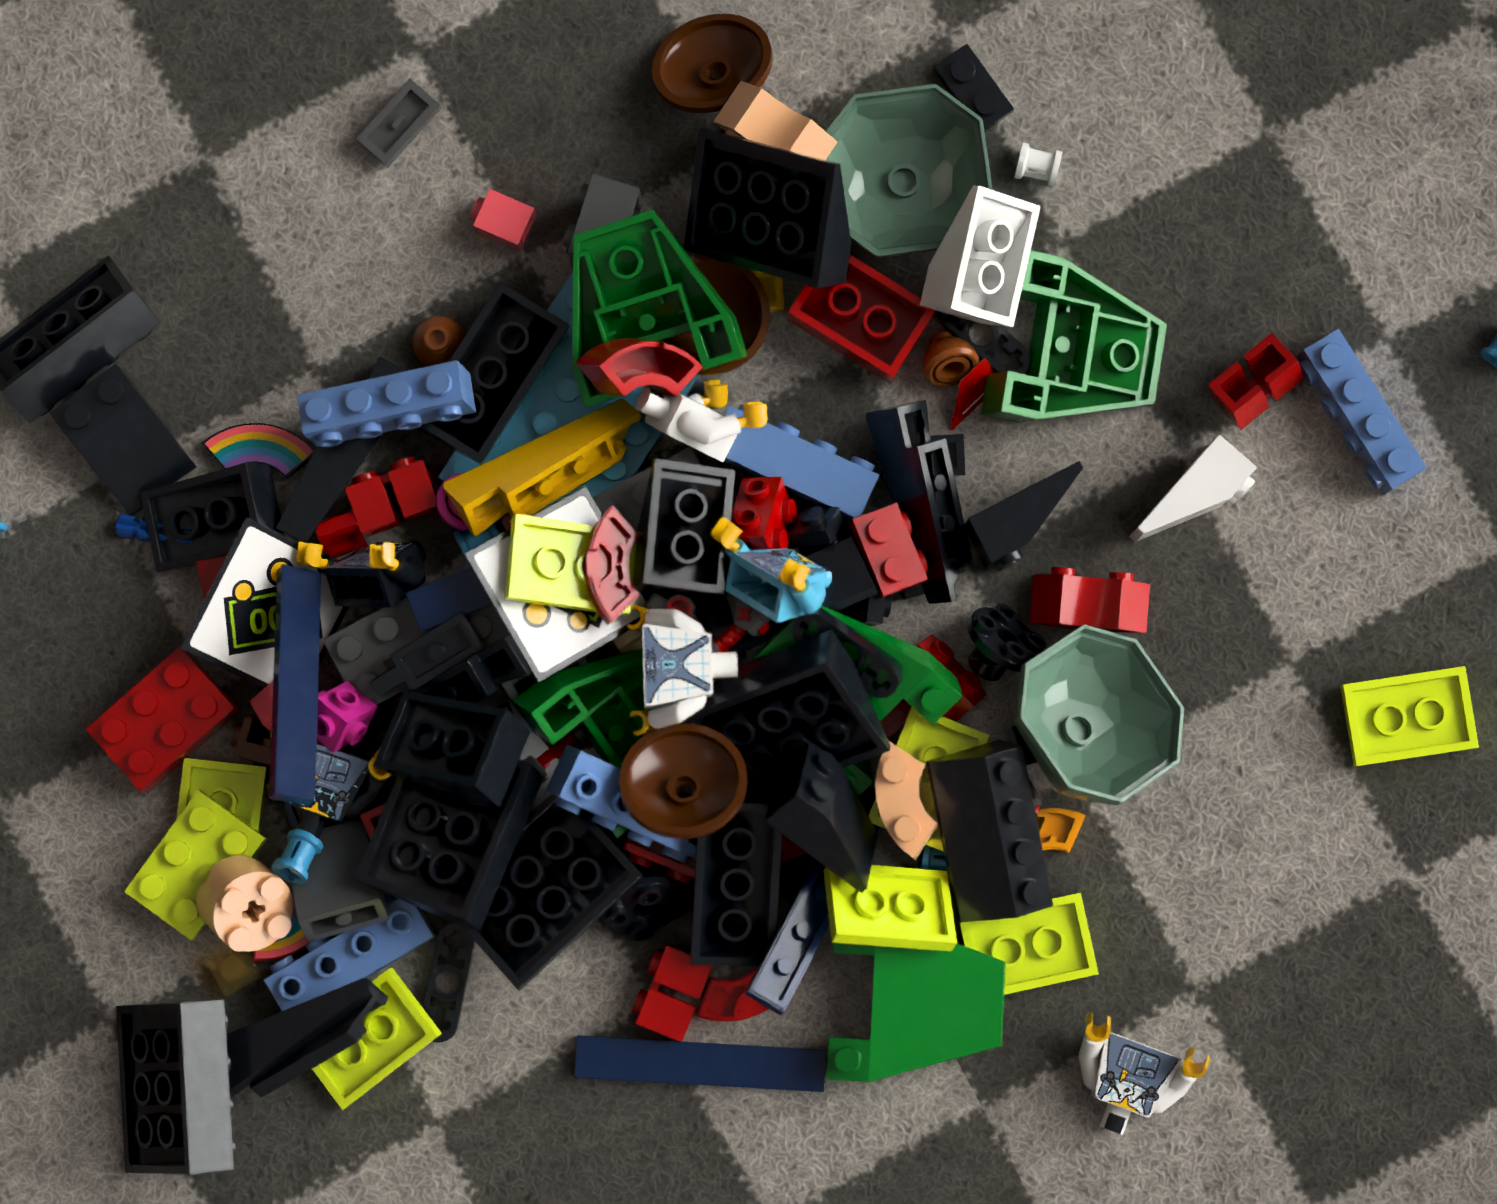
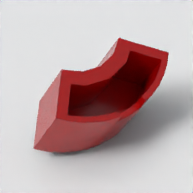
[575,338,703,397]
[1030,567,1150,633]

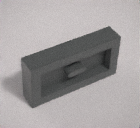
[355,78,441,168]

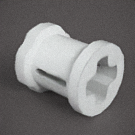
[1014,142,1063,187]

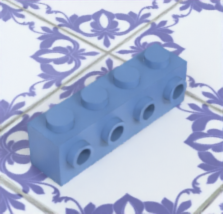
[1296,328,1427,495]
[297,360,476,447]
[724,404,879,521]
[546,745,697,863]
[264,895,437,1011]

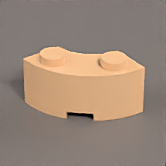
[713,81,837,160]
[875,741,938,860]

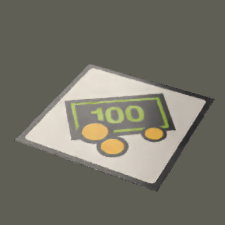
[465,487,650,682]
[181,517,349,688]

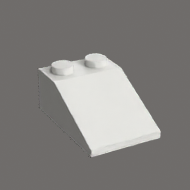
[920,185,1040,327]
[1129,434,1257,542]

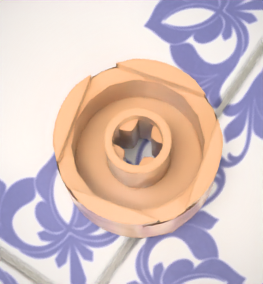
[196,855,293,952]

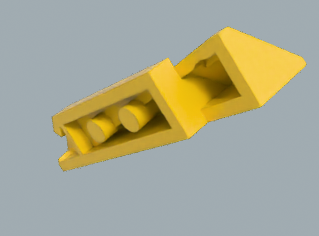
[443,399,641,537]

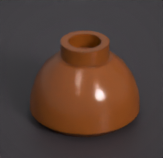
[412,315,467,367]
[923,332,979,387]

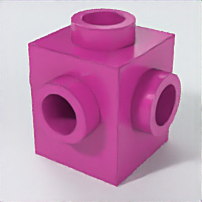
[317,681,378,753]

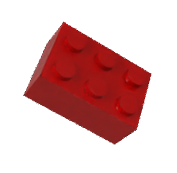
[787,255,936,385]
[85,646,241,793]

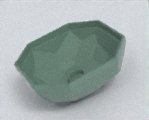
[826,84,993,258]
[1014,624,1184,805]

